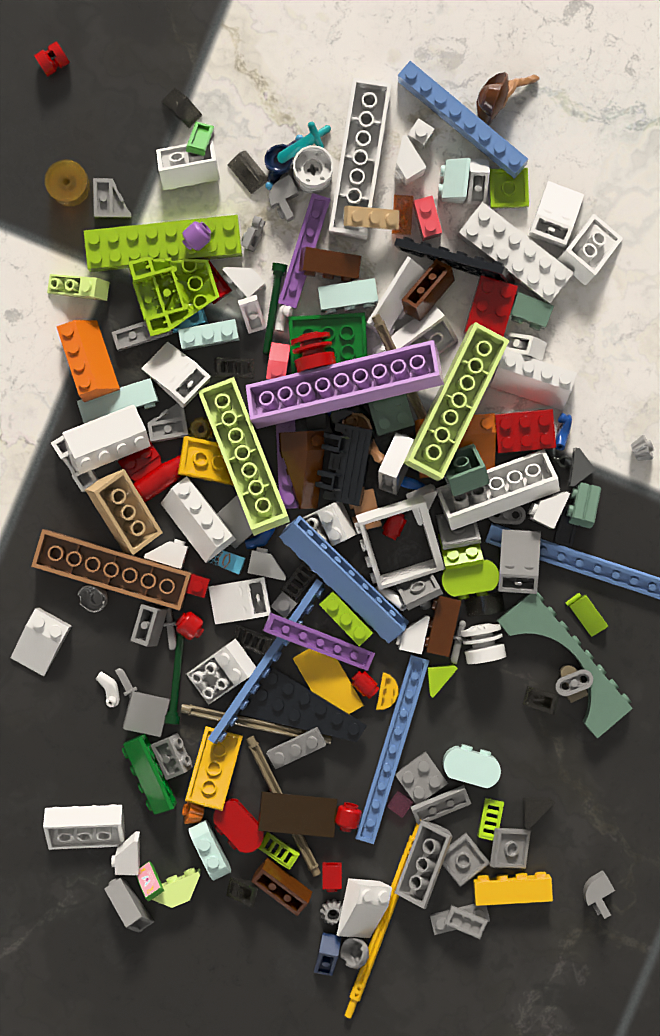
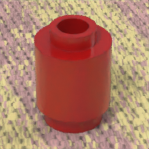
[382,513,407,540]
[351,671,380,699]

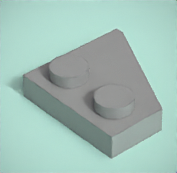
[93,178,131,218]
[147,403,189,443]

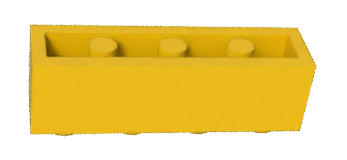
[473,872,553,906]

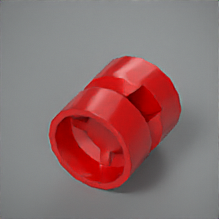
[34,41,70,77]

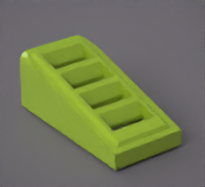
[477,798,504,841]
[258,832,300,870]

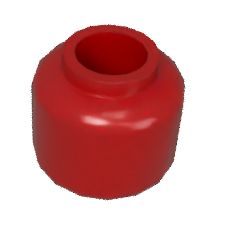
[175,612,204,640]
[335,802,362,832]

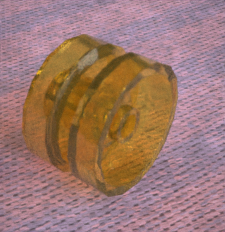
[45,159,90,206]

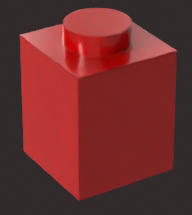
[186,573,211,598]
[322,862,342,892]

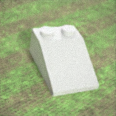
[557,214,623,285]
[11,608,72,676]
[337,878,392,938]

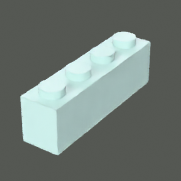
[77,378,159,424]

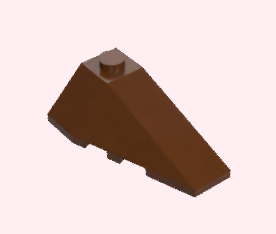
[279,431,324,509]

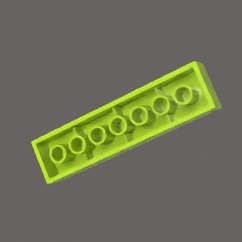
[84,215,242,272]

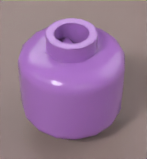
[182,221,211,251]

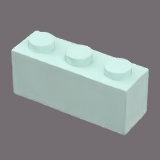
[318,278,378,314]
[178,319,239,351]

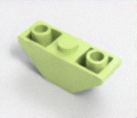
[152,868,201,908]

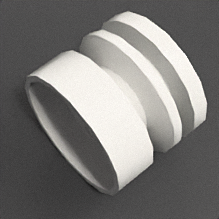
[293,145,333,194]
[461,623,506,664]

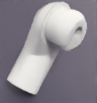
[275,305,293,332]

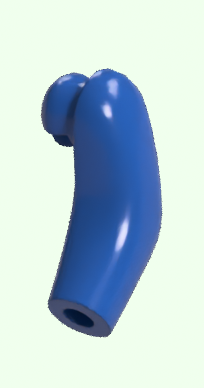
[556,413,572,451]
[401,476,426,490]
[245,527,276,549]

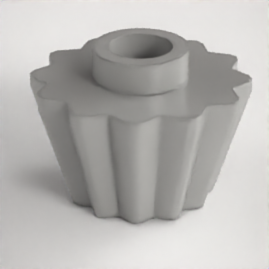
[631,435,654,461]
[320,899,343,925]

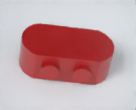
[213,798,264,853]

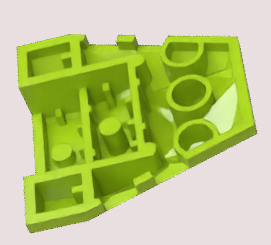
[128,257,219,337]

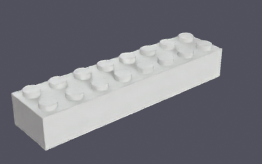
[329,78,391,240]

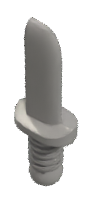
[163,607,176,650]
[451,620,466,665]
[115,668,138,698]

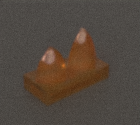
[392,195,413,235]

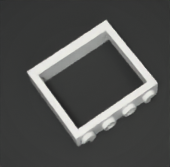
[354,495,445,590]

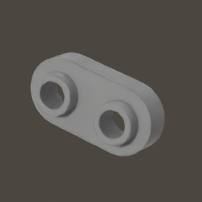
[488,506,526,525]
[556,669,593,696]

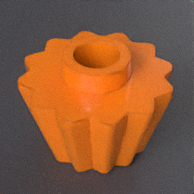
[182,802,205,824]

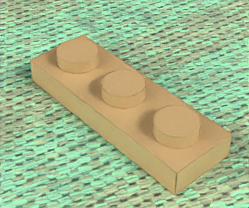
[344,206,399,230]

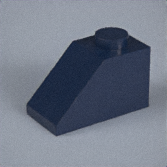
[314,933,341,976]

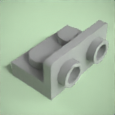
[151,733,193,780]

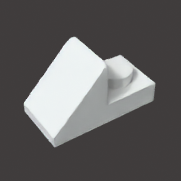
[238,295,266,334]

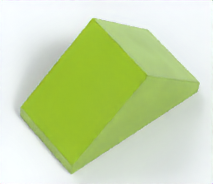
[427,664,458,697]

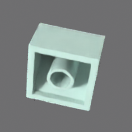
[438,158,471,204]

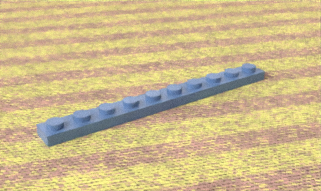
[485,523,660,599]
[208,579,325,744]
[355,655,429,844]

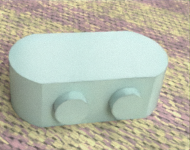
[443,744,501,788]
[189,820,231,881]

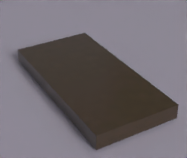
[257,792,338,838]

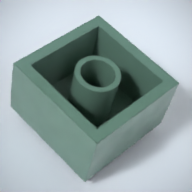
[367,394,415,437]
[444,443,490,497]

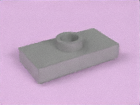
[444,905,487,939]

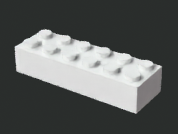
[457,202,574,304]
[436,449,560,531]

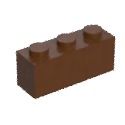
[298,247,362,282]
[402,259,455,321]
[424,595,461,657]
[251,858,313,916]

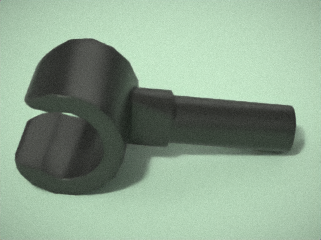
[547,455,572,468]

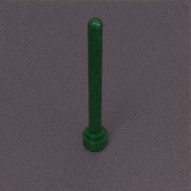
[263,263,288,355]
[164,633,184,724]

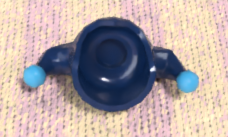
[264,135,303,190]

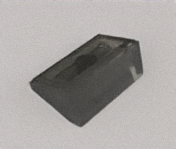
[227,151,268,194]

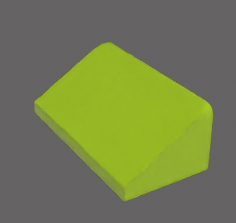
[569,595,608,637]

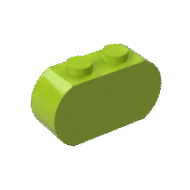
[441,559,499,599]

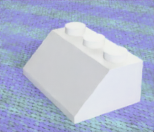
[156,139,220,190]

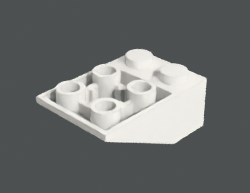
[528,181,584,249]
[141,342,211,408]
[286,502,357,560]
[208,577,271,624]
[187,638,256,705]

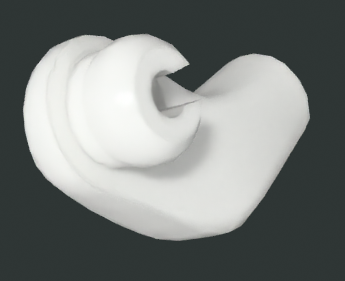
[375,586,407,611]
[96,672,120,707]

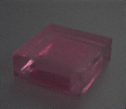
[387,791,414,818]

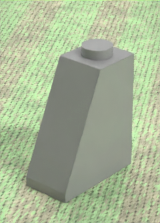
[104,878,154,933]

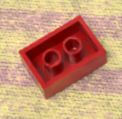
[463,275,518,337]
[495,409,556,453]

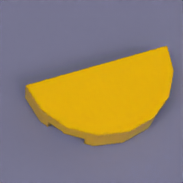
[376,672,398,710]

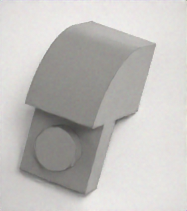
[269,175,299,223]
[583,870,615,919]

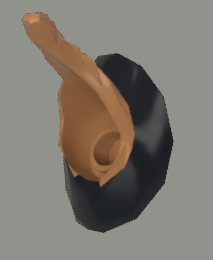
[329,404,385,464]

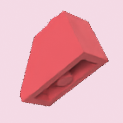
[266,342,290,380]

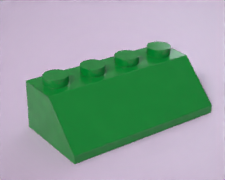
[122,734,177,815]

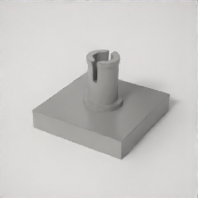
[395,574,443,610]

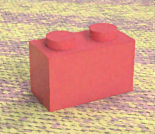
[413,195,442,241]

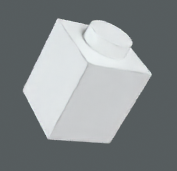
[407,118,434,150]

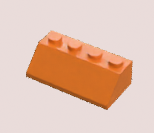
[57,320,120,402]

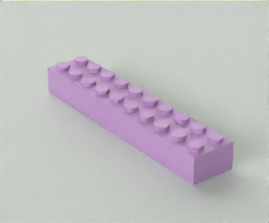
[246,340,444,429]

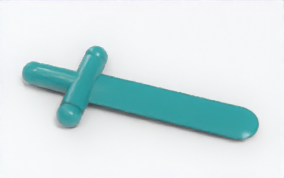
[277,122,331,164]

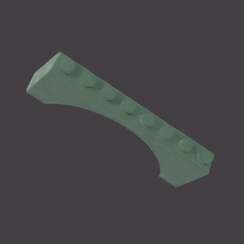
[496,592,633,738]

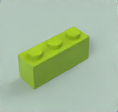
[319,591,373,646]

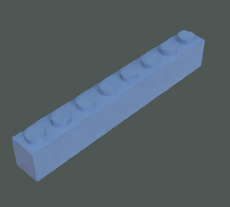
[398,61,528,179]
[279,515,409,643]

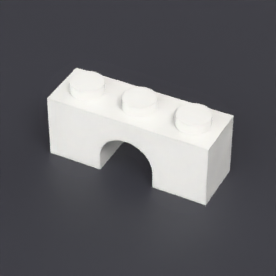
[51,435,99,492]

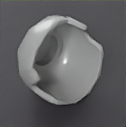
[77,584,108,613]
[340,937,369,969]

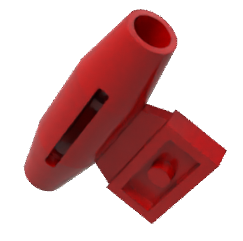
[118,440,182,503]

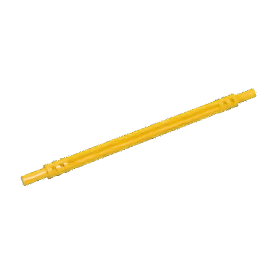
[344,819,421,1018]

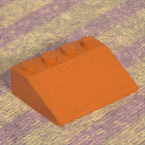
[415,413,496,478]

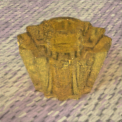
[188,416,213,441]

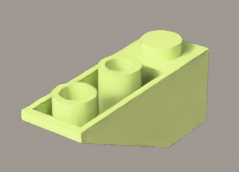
[47,274,110,301]

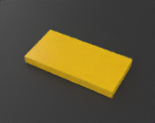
[293,649,364,714]
[185,726,243,811]

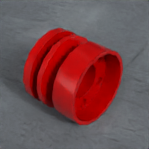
[290,331,336,373]

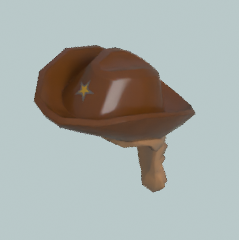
[476,72,540,126]

